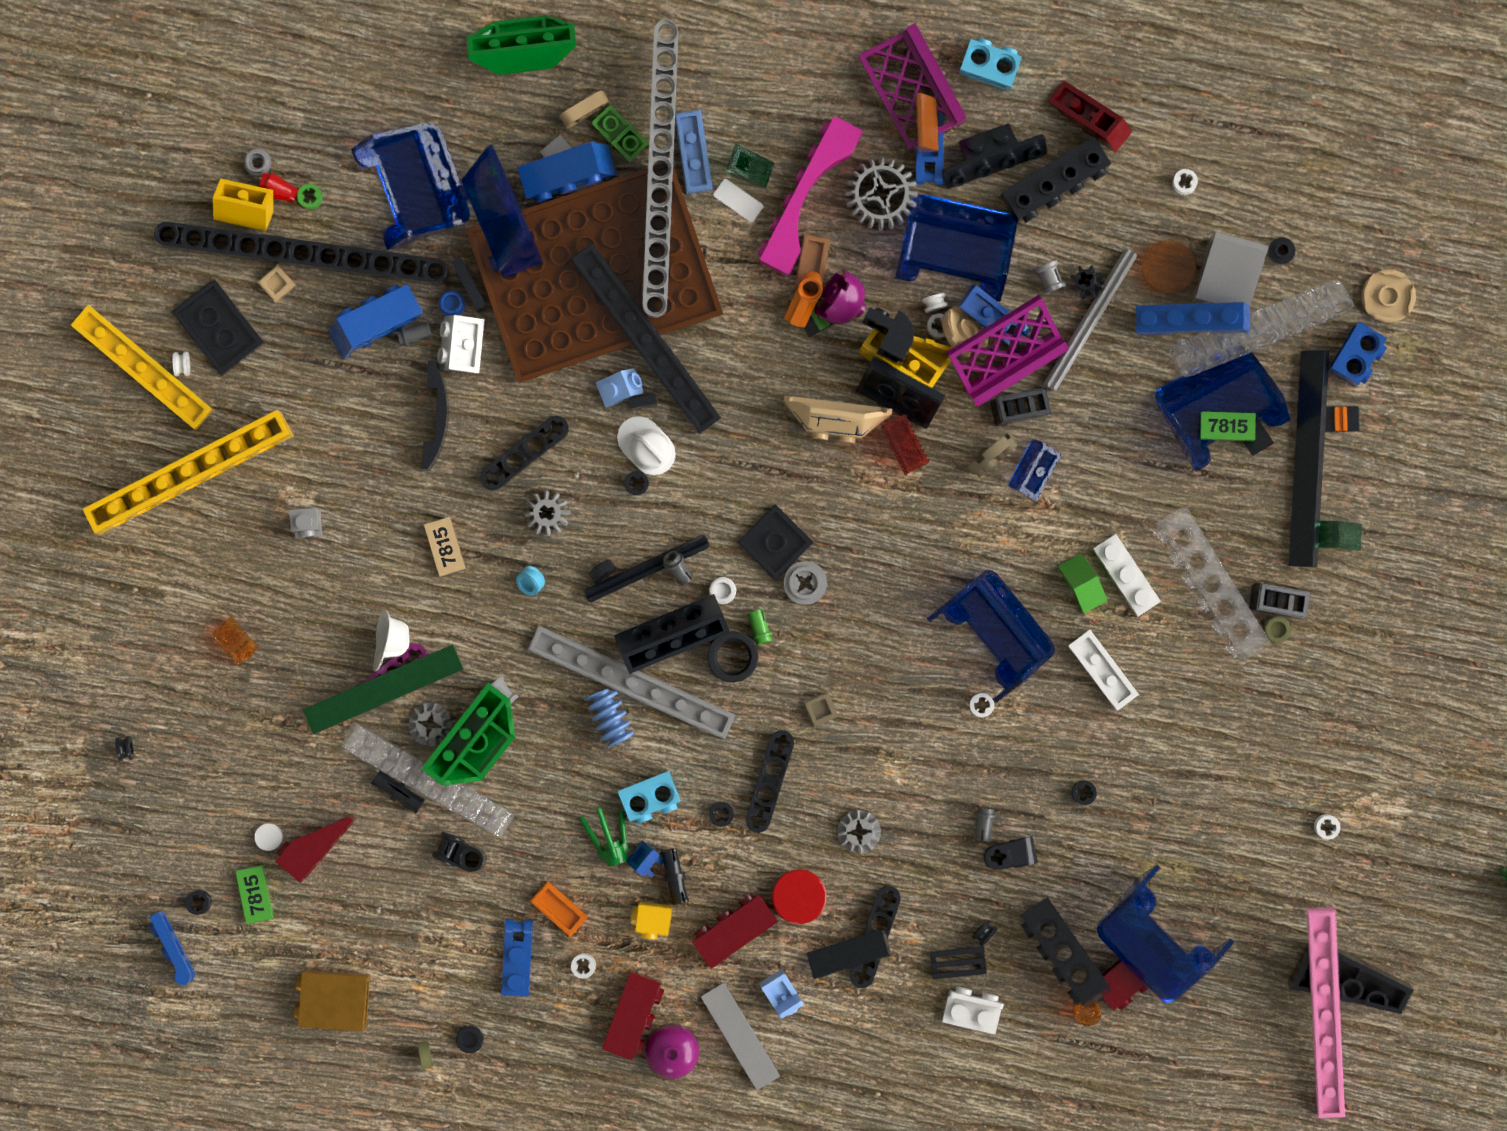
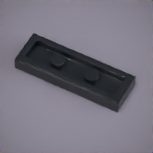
[807,930,892,979]

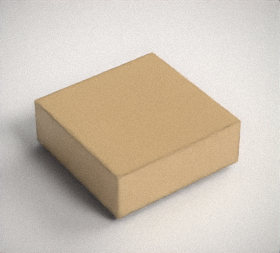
[257,264,296,303]

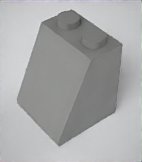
[1192,232,1269,306]

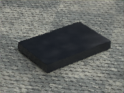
[171,279,265,376]
[856,356,946,429]

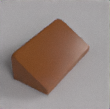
[915,93,939,152]

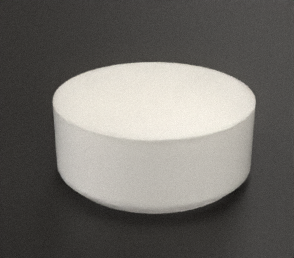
[709,577,736,604]
[255,823,283,851]

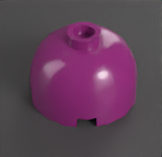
[815,269,866,325]
[645,1024,700,1079]

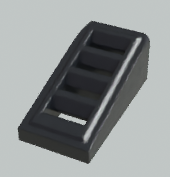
[990,388,1052,426]
[1249,583,1310,619]

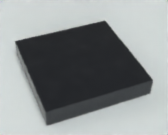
[737,504,814,581]

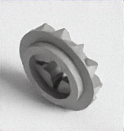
[784,561,827,605]
[409,703,452,746]
[837,810,881,854]

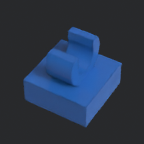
[626,840,663,877]

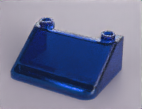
[351,122,470,250]
[458,144,543,279]
[895,195,1017,302]
[1155,346,1291,472]

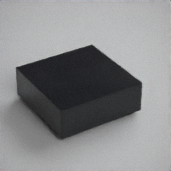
[628,393,658,411]

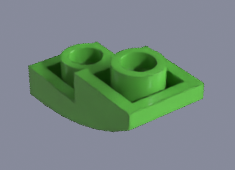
[590,104,649,162]

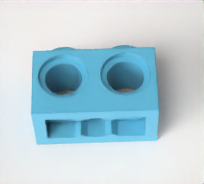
[959,38,1022,92]
[618,771,681,824]

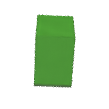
[1058,553,1108,614]

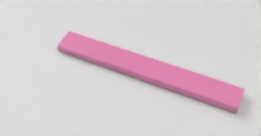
[1307,907,1345,1118]

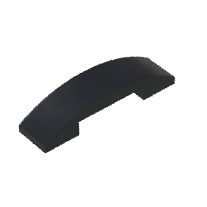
[422,360,449,471]

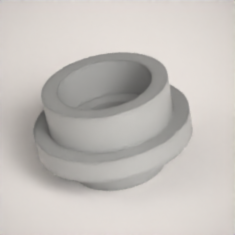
[244,149,271,176]

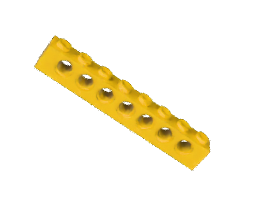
[82,410,294,535]

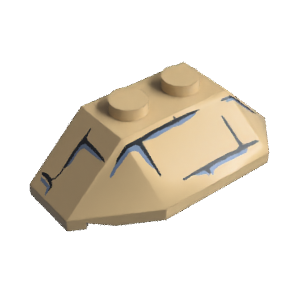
[784,396,892,444]

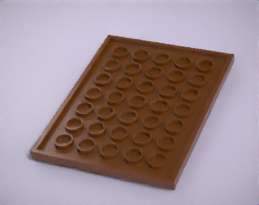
[466,163,723,384]

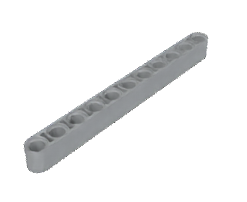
[643,19,678,318]

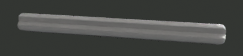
[1044,248,1137,391]

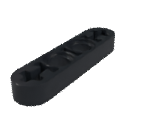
[480,416,569,491]
[746,730,794,833]
[849,886,901,988]

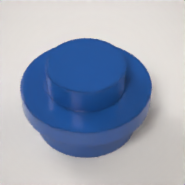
[438,290,466,316]

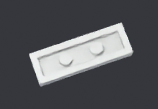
[1093,534,1161,617]
[1068,630,1139,711]

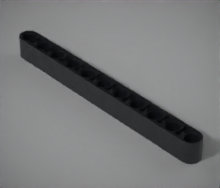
[154,222,449,286]

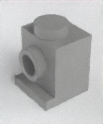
[289,508,323,539]

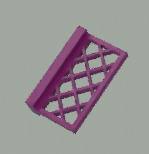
[858,23,966,150]
[946,295,1069,407]

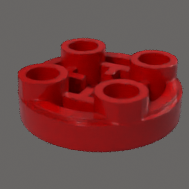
[772,869,827,924]

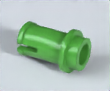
[747,609,773,646]

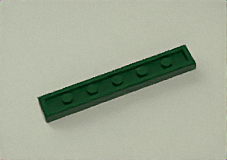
[303,644,464,735]

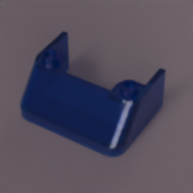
[926,570,1055,703]
[1097,864,1234,1003]

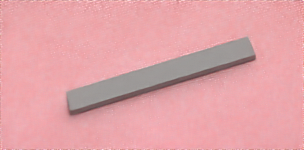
[527,625,736,740]

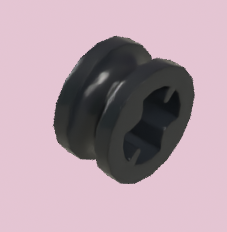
[625,471,649,496]
[115,736,134,761]
[1071,781,1097,805]
[709,802,734,827]
[185,890,212,915]
[972,919,998,946]

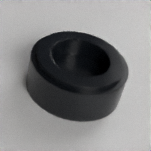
[589,559,616,583]
[456,1025,484,1053]

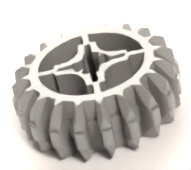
[845,157,918,231]

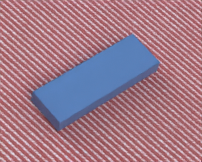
[675,110,713,195]

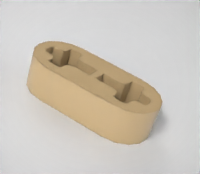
[559,91,610,128]

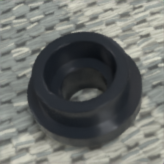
[1268,237,1296,265]

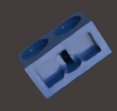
[1328,322,1387,387]

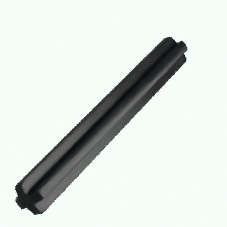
[584,535,710,602]

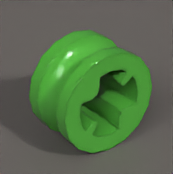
[297,184,323,210]

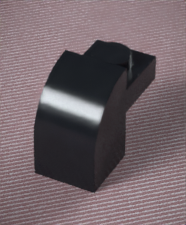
[862,307,914,366]

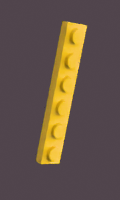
[71,305,213,430]

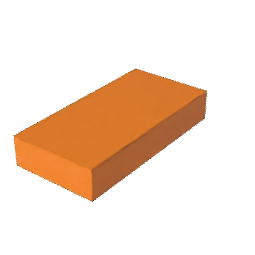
[530,881,589,937]

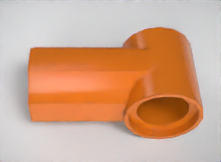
[784,271,824,328]

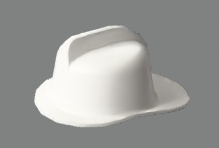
[617,416,676,475]
[373,610,409,672]

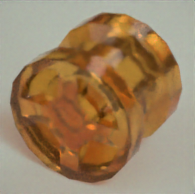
[1072,1002,1101,1026]

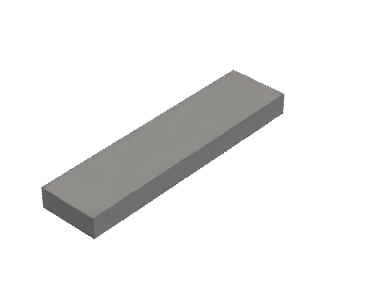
[701,982,780,1090]

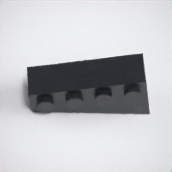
[1287,944,1414,1014]

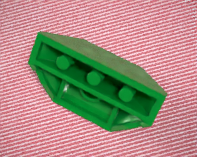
[466,15,577,75]
[421,682,516,786]

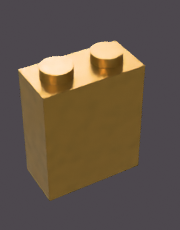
[294,970,370,1031]

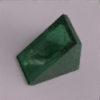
[726,144,775,188]
[1318,521,1362,551]

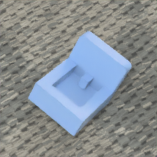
[596,368,644,408]
[759,969,803,1019]

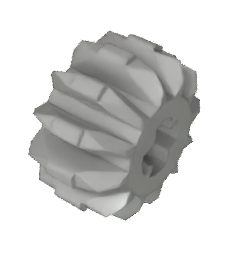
[524,490,571,537]

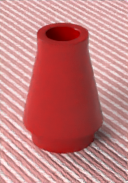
[258,172,299,203]

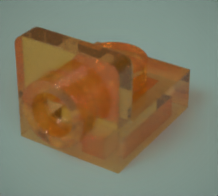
[211,616,259,664]

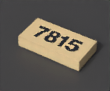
[424,517,466,577]

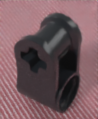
[432,831,487,872]
[983,836,1038,870]

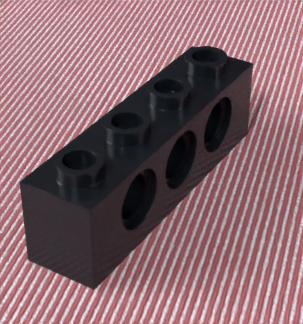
[614,594,730,674]
[1021,897,1112,1009]

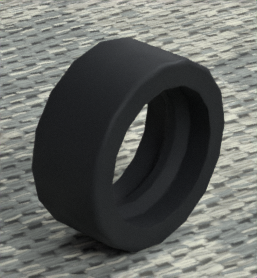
[707,631,759,683]

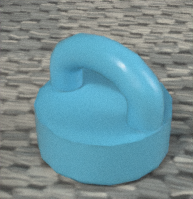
[516,566,545,596]

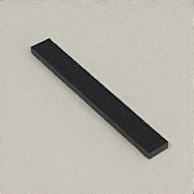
[571,243,721,434]
[1289,350,1329,567]

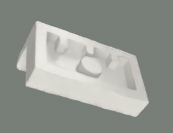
[437,315,484,374]
[942,986,1004,1034]

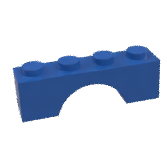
[1136,302,1250,336]

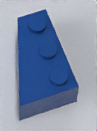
[517,141,617,203]
[328,284,423,360]

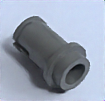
[396,322,432,347]
[663,551,693,585]
[974,807,996,842]

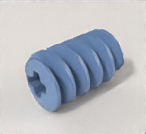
[584,689,634,749]

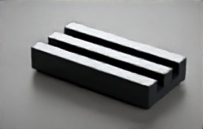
[452,258,487,313]
[930,946,987,979]

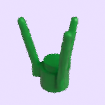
[579,807,630,867]

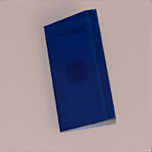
[1008,439,1062,502]

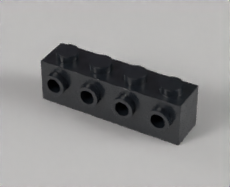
[1000,136,1112,223]

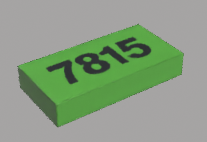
[1200,412,1256,441]
[235,865,274,924]

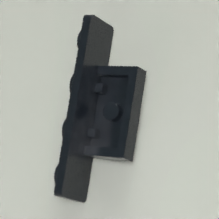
[942,123,1048,189]

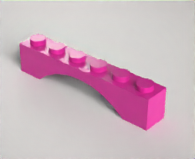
[757,116,863,278]

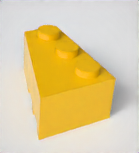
[858,329,953,388]

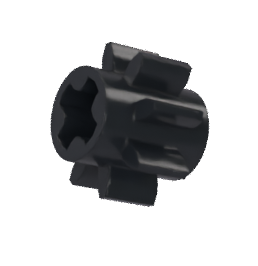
[1070,265,1104,300]

